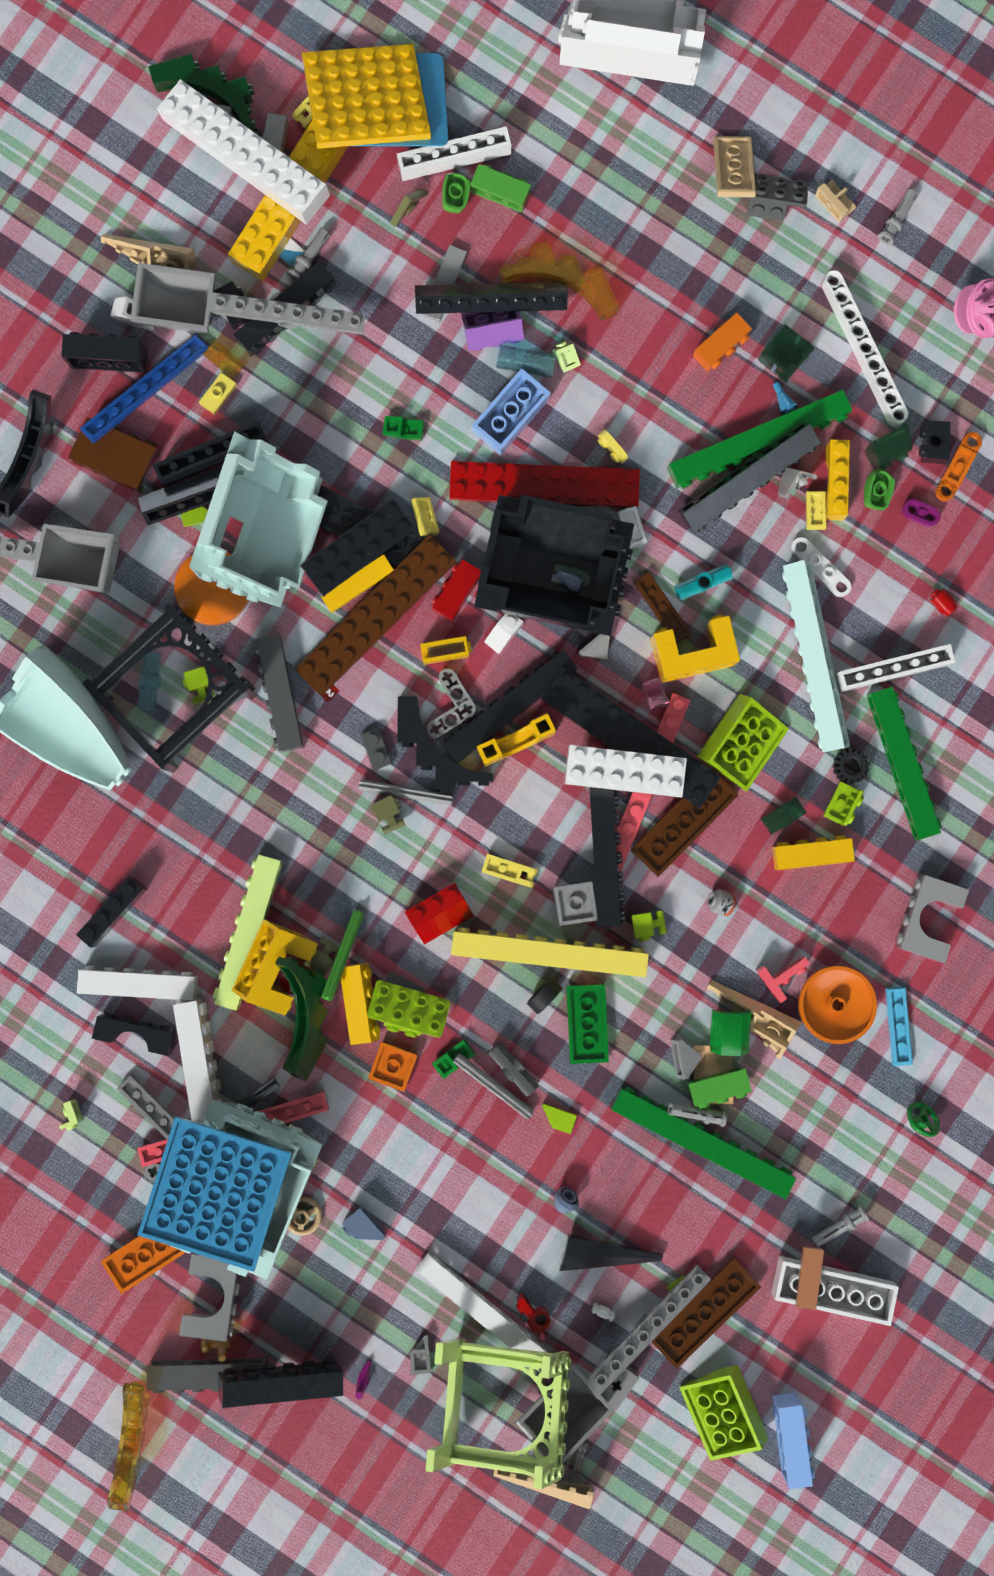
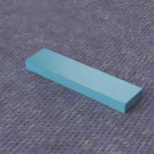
[885,987,913,1066]

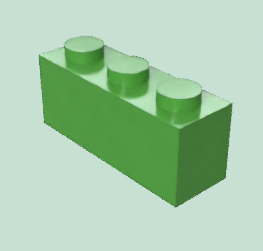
[470,164,531,213]
[687,1067,752,1109]

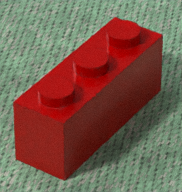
[431,559,481,622]

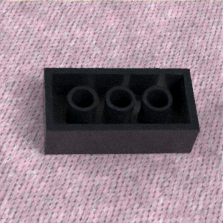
[61,332,148,373]

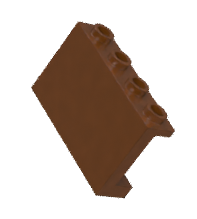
[68,417,160,493]

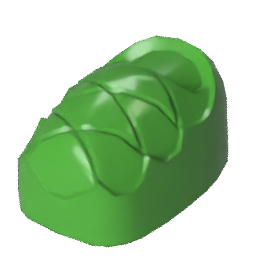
[442,172,470,214]
[863,469,895,510]

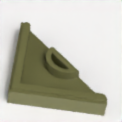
[390,188,428,227]

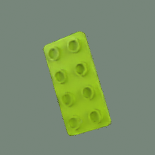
[367,980,450,1038]

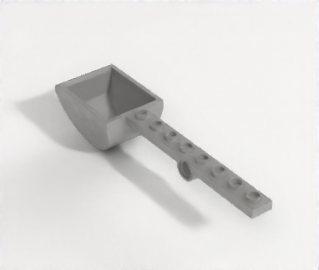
[130,263,365,335]
[0,524,120,593]
[515,1265,711,1464]

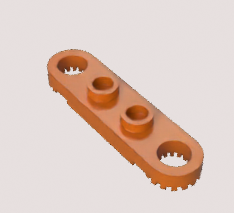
[935,432,982,502]

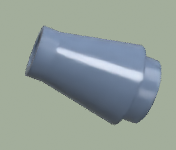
[556,568,585,593]

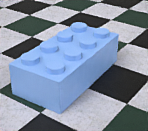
[472,368,551,455]
[772,1393,815,1489]

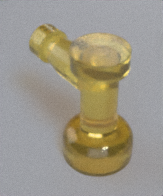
[201,1336,231,1361]

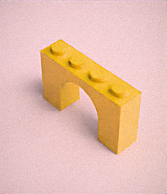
[477,713,556,767]

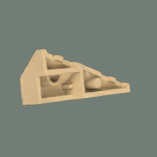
[101,234,196,270]
[707,980,802,1059]
[493,1470,594,1509]

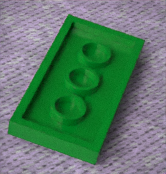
[566,984,609,1064]

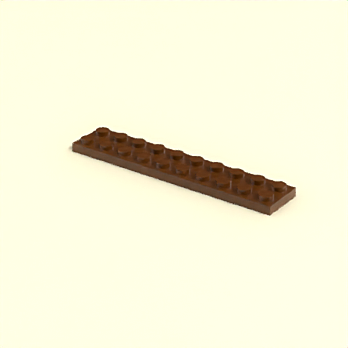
[294,534,457,697]

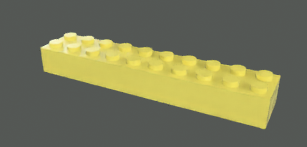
[451,927,649,977]

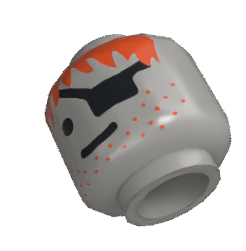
[707,889,738,917]

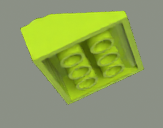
[697,694,789,792]
[679,1364,769,1461]

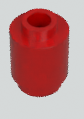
[930,588,958,617]

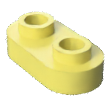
[597,430,628,464]

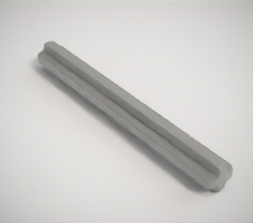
[359,780,453,805]
[453,1053,534,1119]

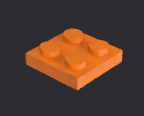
[368,1041,418,1092]

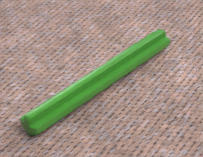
[322,910,364,1001]

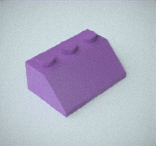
[461,311,524,351]

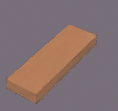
[795,1246,824,1310]

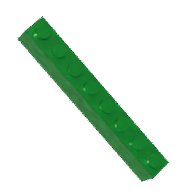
[866,687,942,841]

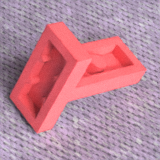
[756,957,810,1003]

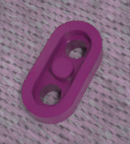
[902,499,940,527]

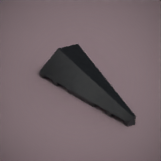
[559,1234,663,1271]

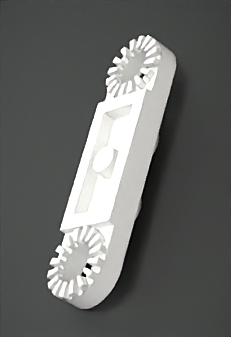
[790,537,851,597]

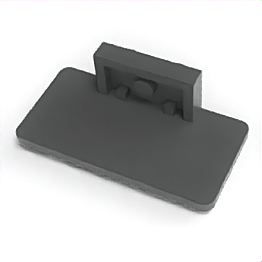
[740,174,808,221]

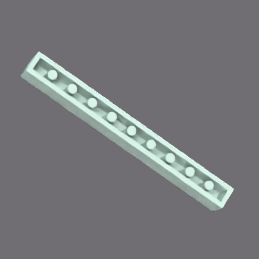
[782,560,850,752]

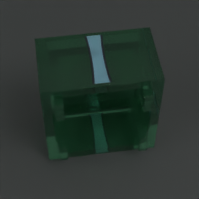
[758,324,815,384]

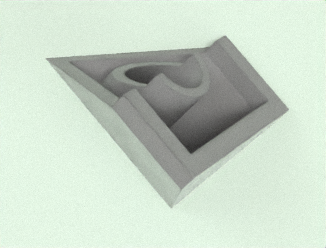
[778,467,818,499]

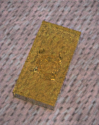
[203,340,245,380]

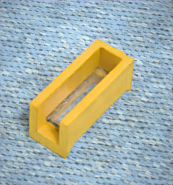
[420,636,472,665]

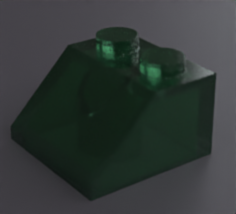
[864,424,913,470]

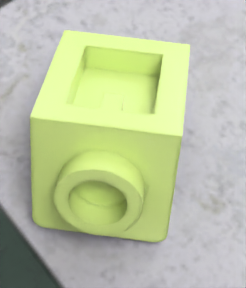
[552,341,581,373]
[59,1098,83,1131]

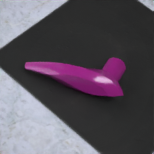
[355,1360,372,1399]

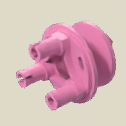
[954,278,994,338]

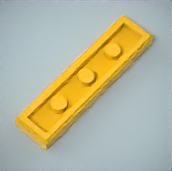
[321,554,394,613]

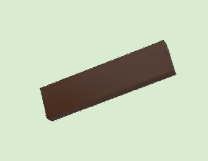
[633,571,692,644]

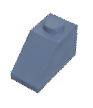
[342,1205,387,1240]

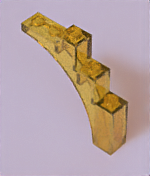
[499,241,620,321]
[107,1382,150,1512]

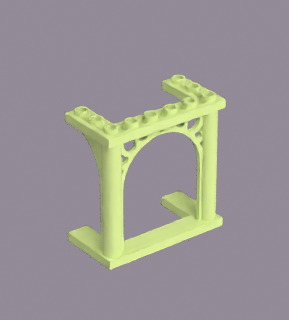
[426,1338,571,1489]

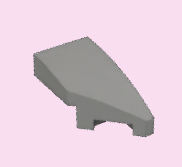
[410,1335,431,1375]

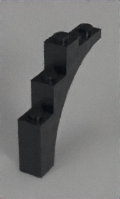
[0,389,54,518]
[397,696,493,794]

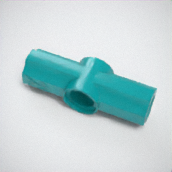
[674,564,733,601]

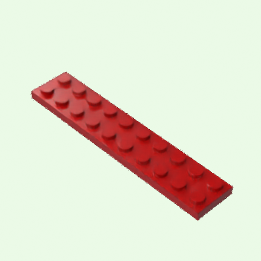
[449,461,640,508]

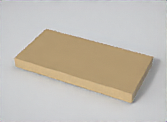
[713,136,756,197]

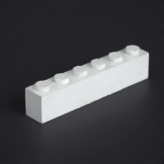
[397,126,511,181]
[835,644,955,693]
[77,966,198,1000]

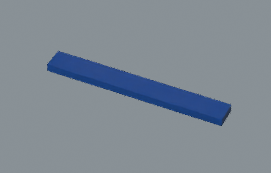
[80,334,209,444]

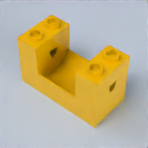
[650,614,740,683]
[231,919,318,1016]

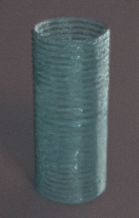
[496,344,556,378]

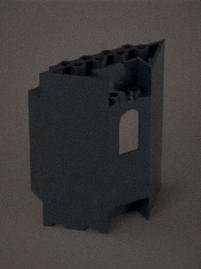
[474,495,635,636]

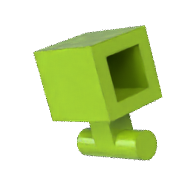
[182,666,216,705]
[630,910,667,942]

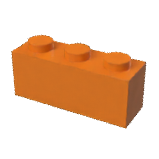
[693,313,752,372]

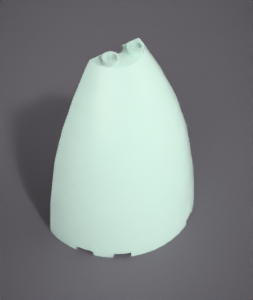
[0,645,133,790]

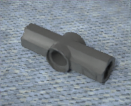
[488,1042,539,1097]

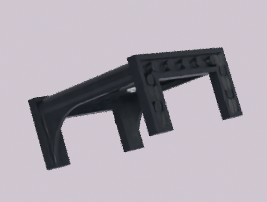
[82,603,257,773]

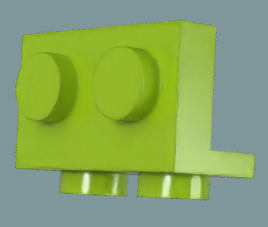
[822,781,864,826]

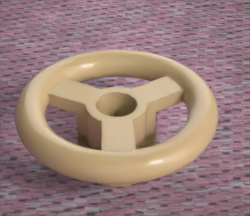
[288,1196,322,1235]

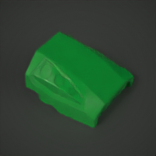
[710,1009,751,1056]

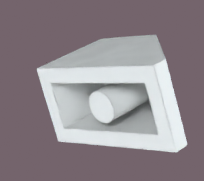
[110,297,154,331]
[484,614,523,654]

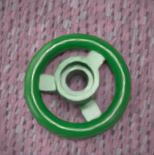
[907,1102,940,1137]

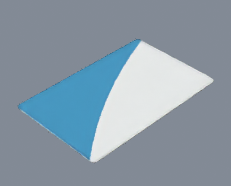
[280,238,305,266]

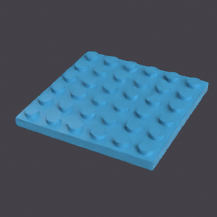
[138,1116,292,1272]

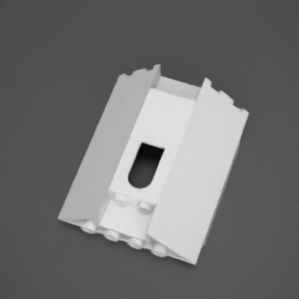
[558,0,706,86]

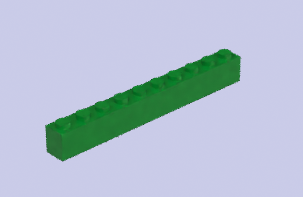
[667,390,852,489]
[610,1086,797,1199]

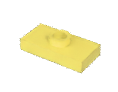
[199,373,237,415]
[806,491,826,530]
[411,497,439,536]

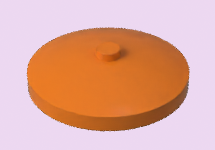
[174,552,249,626]
[798,966,877,1044]

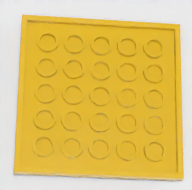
[302,44,431,149]

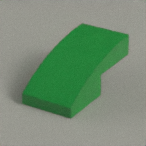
[382,416,425,441]
[432,1038,476,1079]

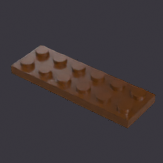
[630,769,739,877]
[652,1257,761,1369]

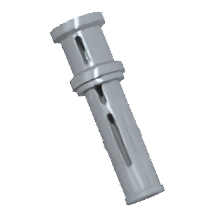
[878,189,918,245]
[287,228,331,281]
[668,1103,727,1127]
[811,1205,870,1248]

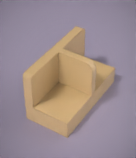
[815,180,856,223]

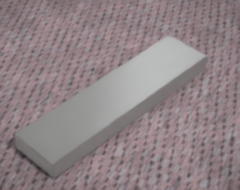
[422,245,467,322]
[117,1074,175,1140]

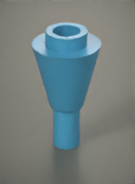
[773,382,798,415]

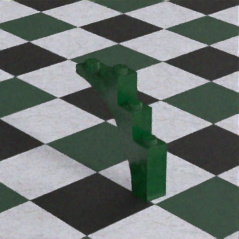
[148,54,257,132]
[275,957,329,1081]

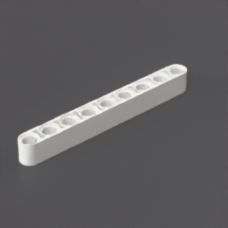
[822,270,908,428]
[416,1252,552,1380]

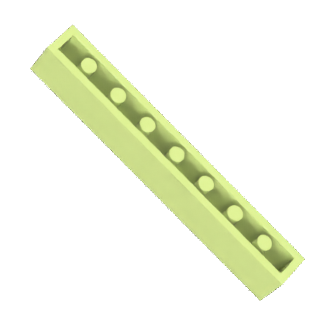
[213,855,283,1011]

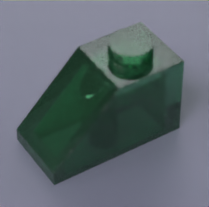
[761,797,807,835]

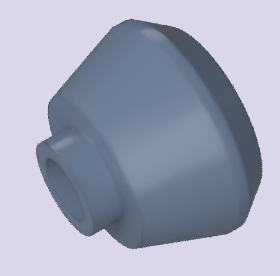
[554,1187,579,1213]

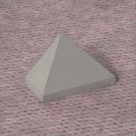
[578,634,610,659]
[670,1039,702,1080]

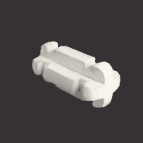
[591,1302,616,1322]

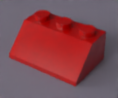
[405,883,474,945]

